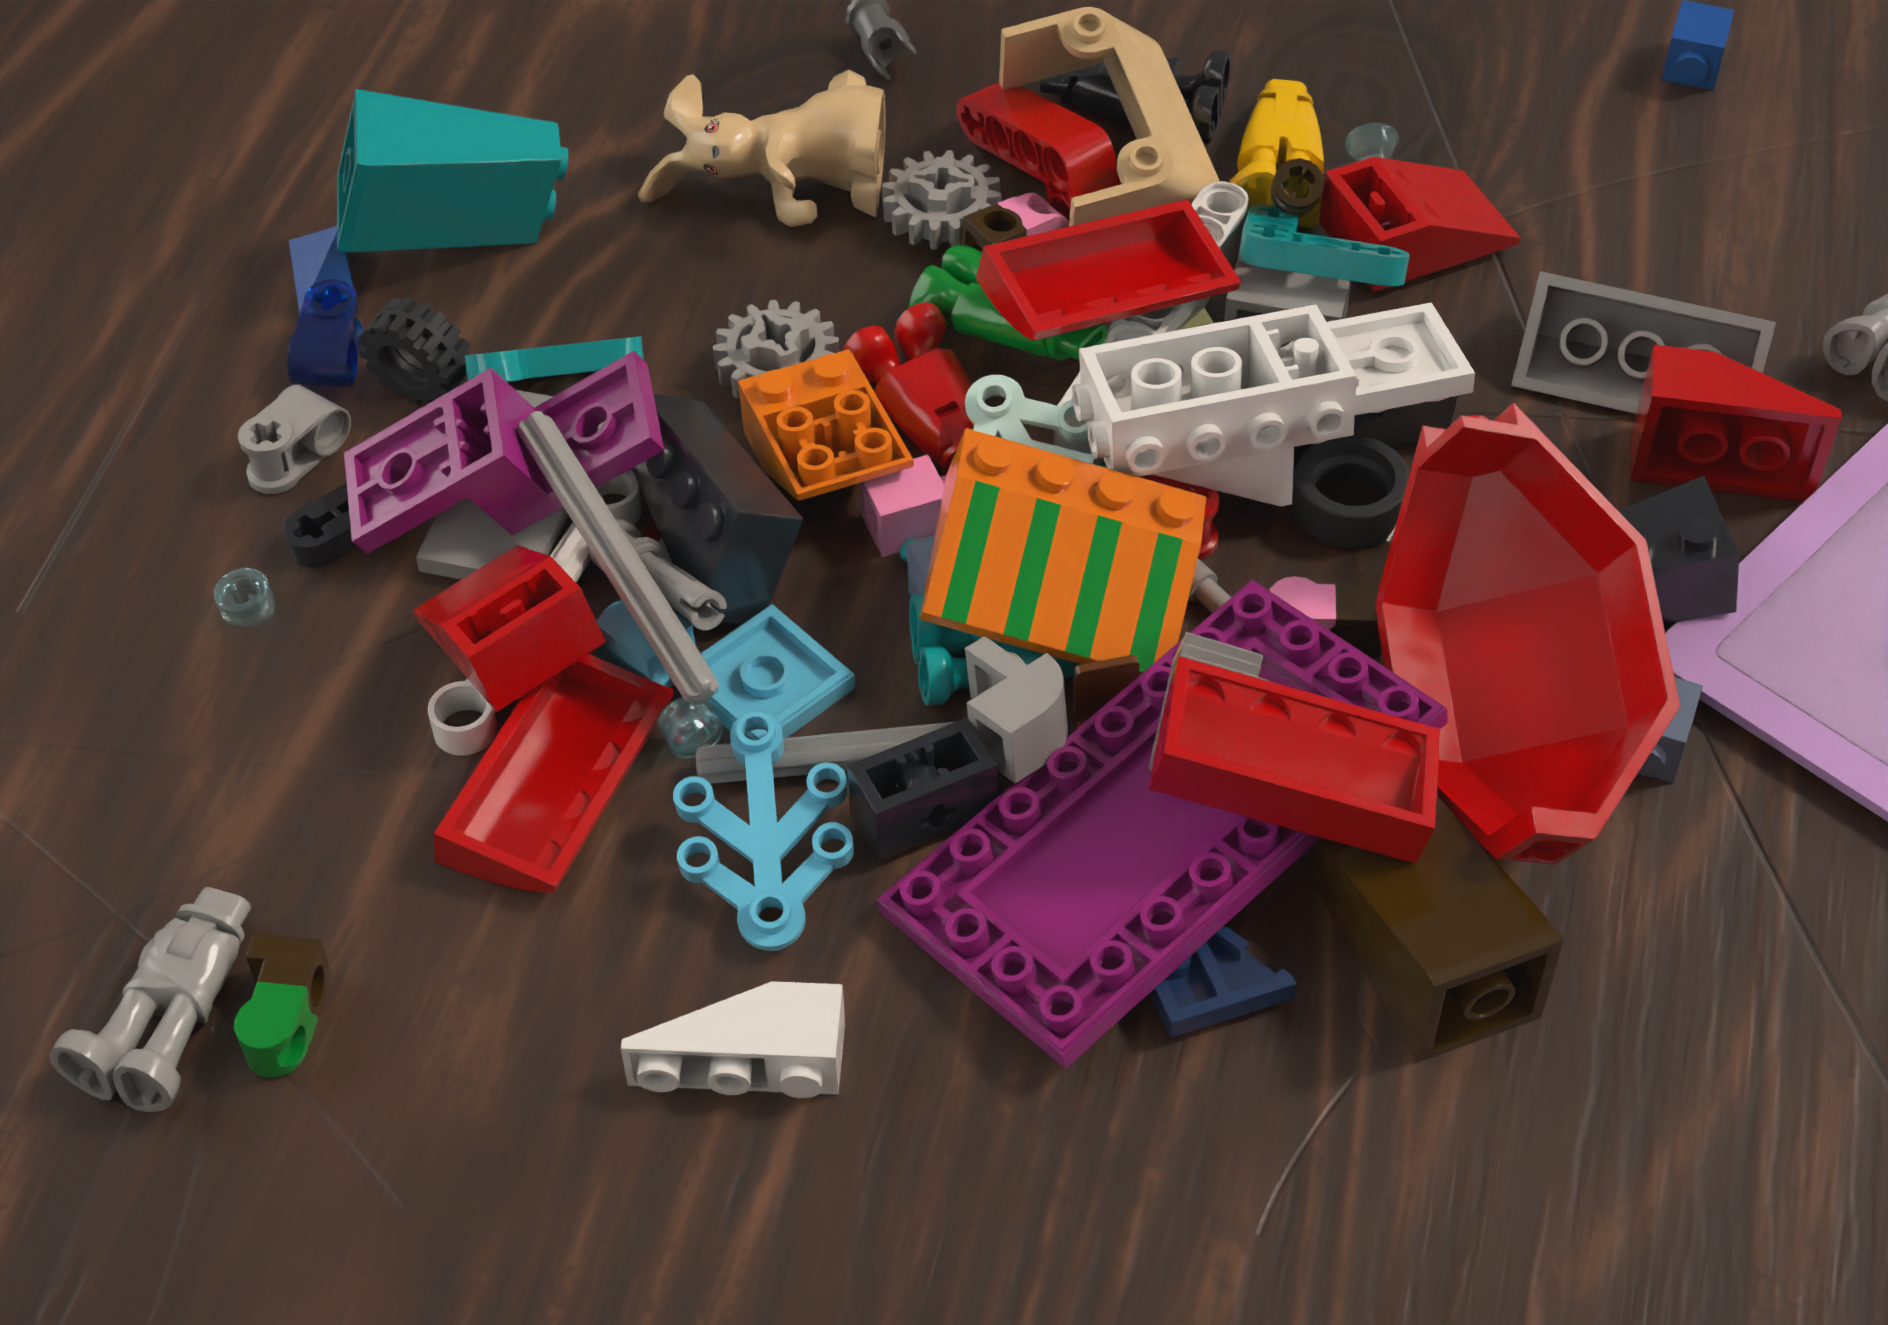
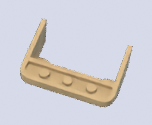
[999,7,1220,226]

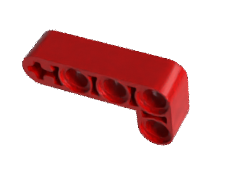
[956,82,1120,221]

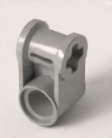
[238,385,351,494]

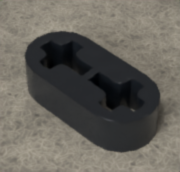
[283,483,358,567]

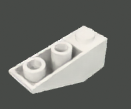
[621,981,845,1098]

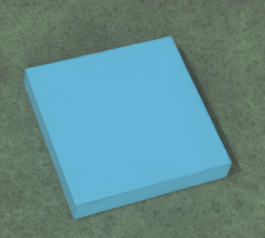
[700,604,856,740]

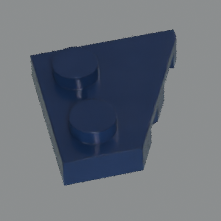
[1149,927,1296,1038]

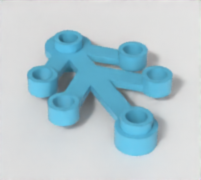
[673,711,854,951]

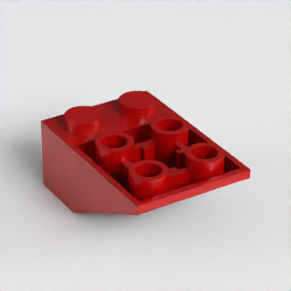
[1319,156,1521,292]
[412,545,606,712]

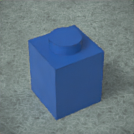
[1661,0,1734,90]

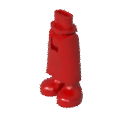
[843,302,974,475]

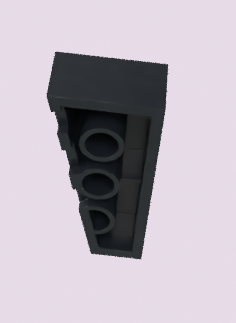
[632,394,803,625]

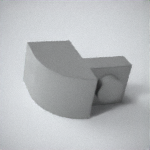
[965,636,1068,784]

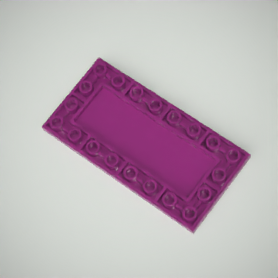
[876,580,1448,1069]

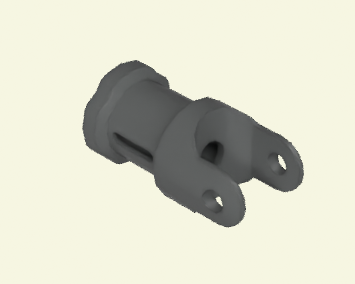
[845,0,918,80]

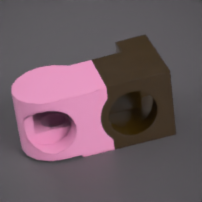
[960,192,1069,252]
[1270,572,1383,657]

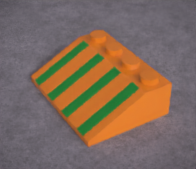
[919,428,1206,676]

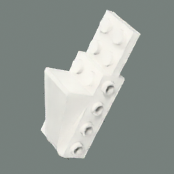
[1072,302,1475,506]

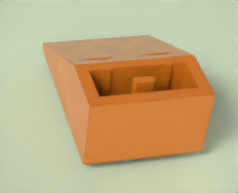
[738,349,914,501]

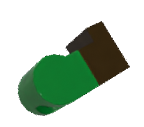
[234,933,332,1078]

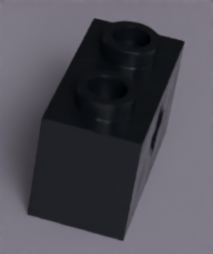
[847,717,998,861]

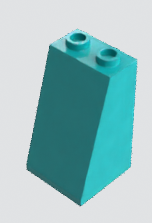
[336,89,568,252]

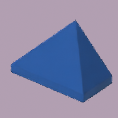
[289,226,358,322]

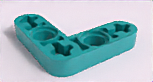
[1238,205,1410,286]
[464,336,644,382]

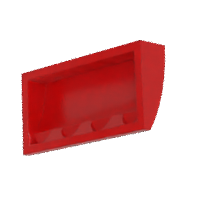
[976,199,1241,341]
[434,654,673,893]
[1149,656,1440,864]

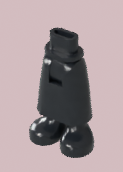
[1040,50,1231,139]

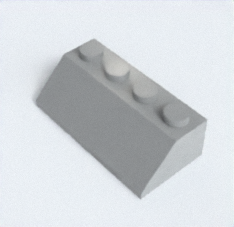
[1511,271,1776,414]

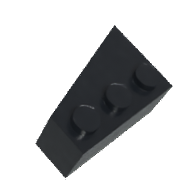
[1618,476,1739,624]

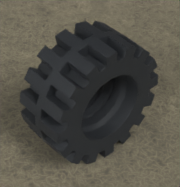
[358,297,472,405]

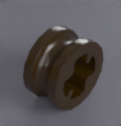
[1270,158,1324,216]

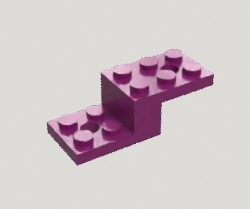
[344,351,664,554]

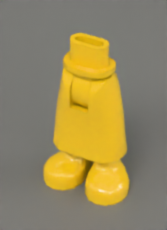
[1229,79,1324,228]

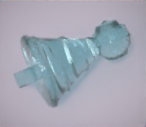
[1345,122,1399,162]

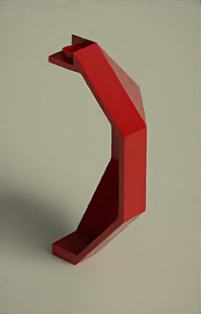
[1375,402,1680,865]

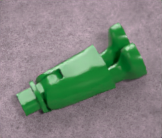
[909,245,1107,361]

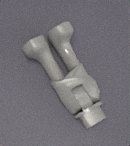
[49,887,251,1112]

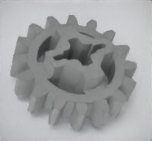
[882,150,1001,250]
[713,300,839,399]

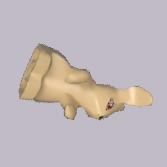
[638,70,885,228]

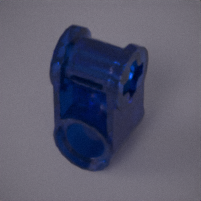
[287,279,364,388]

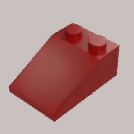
[1630,345,1842,502]

